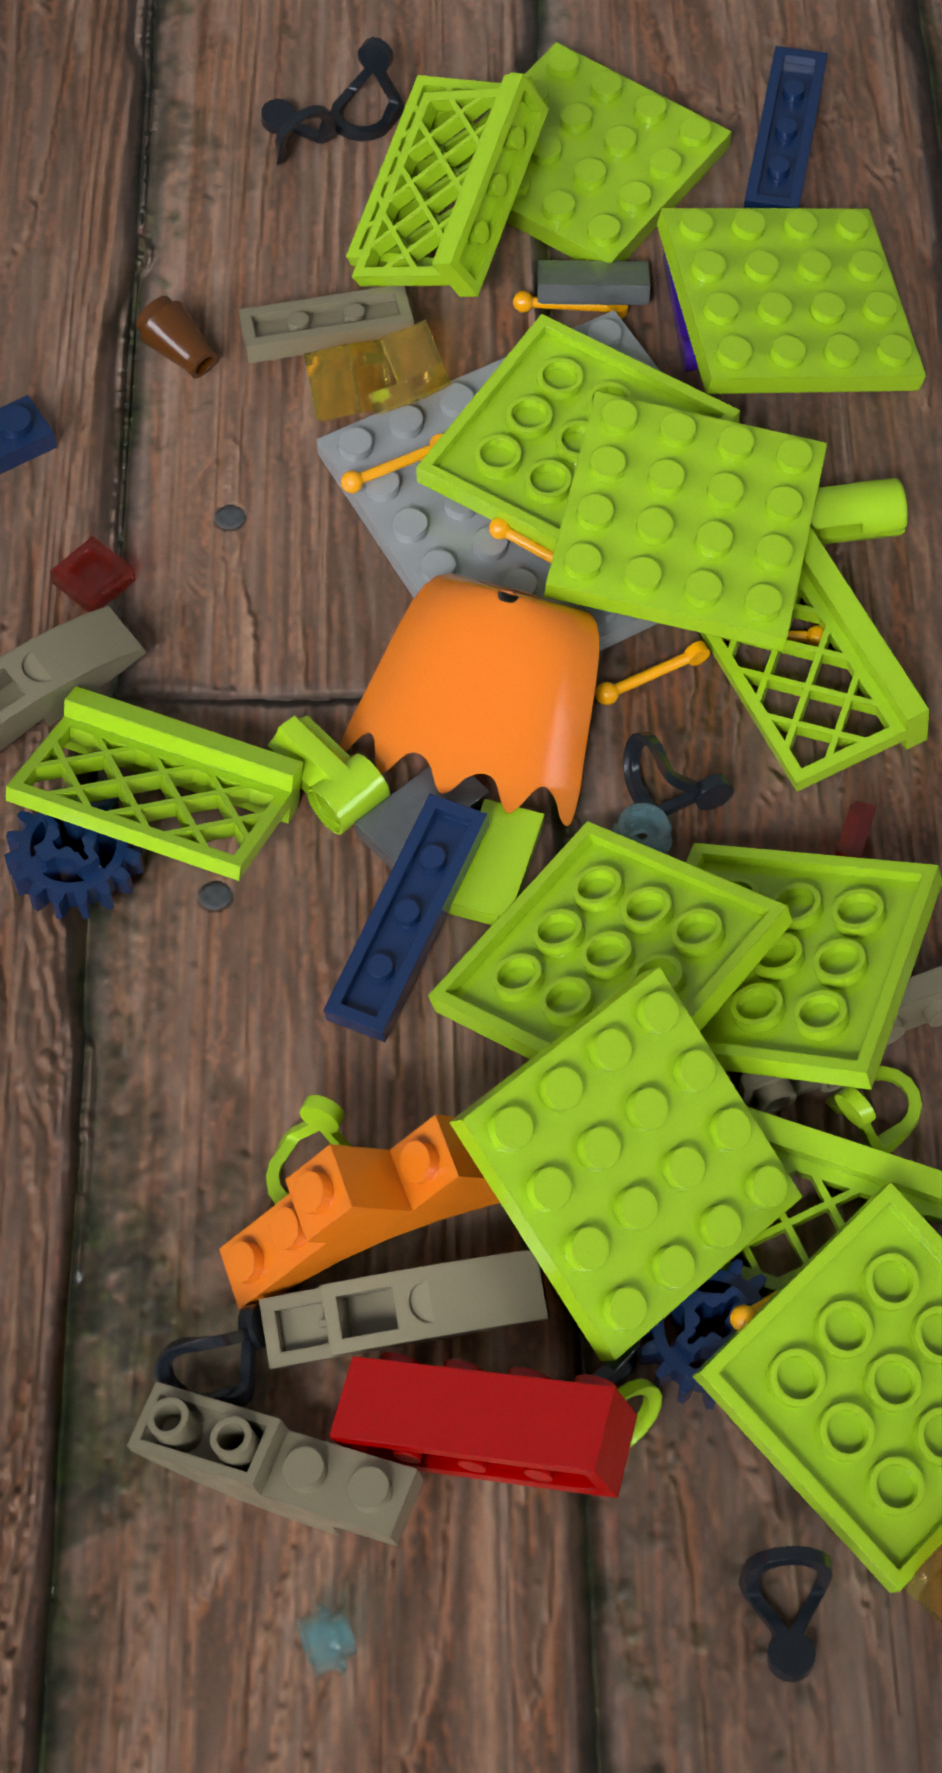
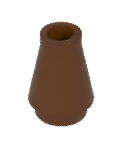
[136,296,217,379]

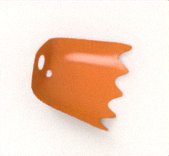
[339,573,599,826]

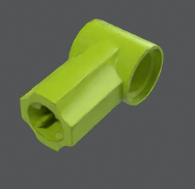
[267,715,390,835]

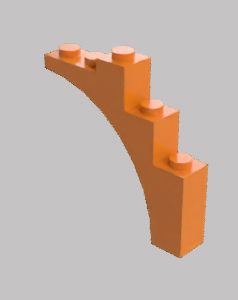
[219,1114,500,1310]

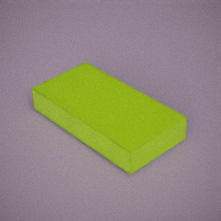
[448,799,545,925]

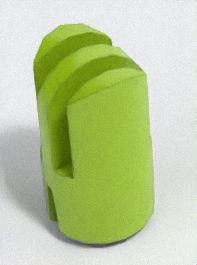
[810,478,908,545]

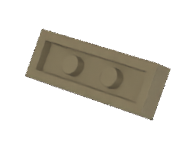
[238,286,415,364]

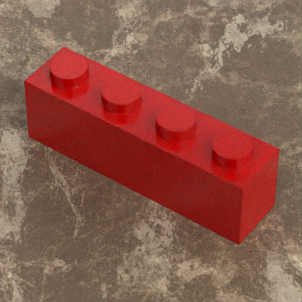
[329,1352,638,1498]

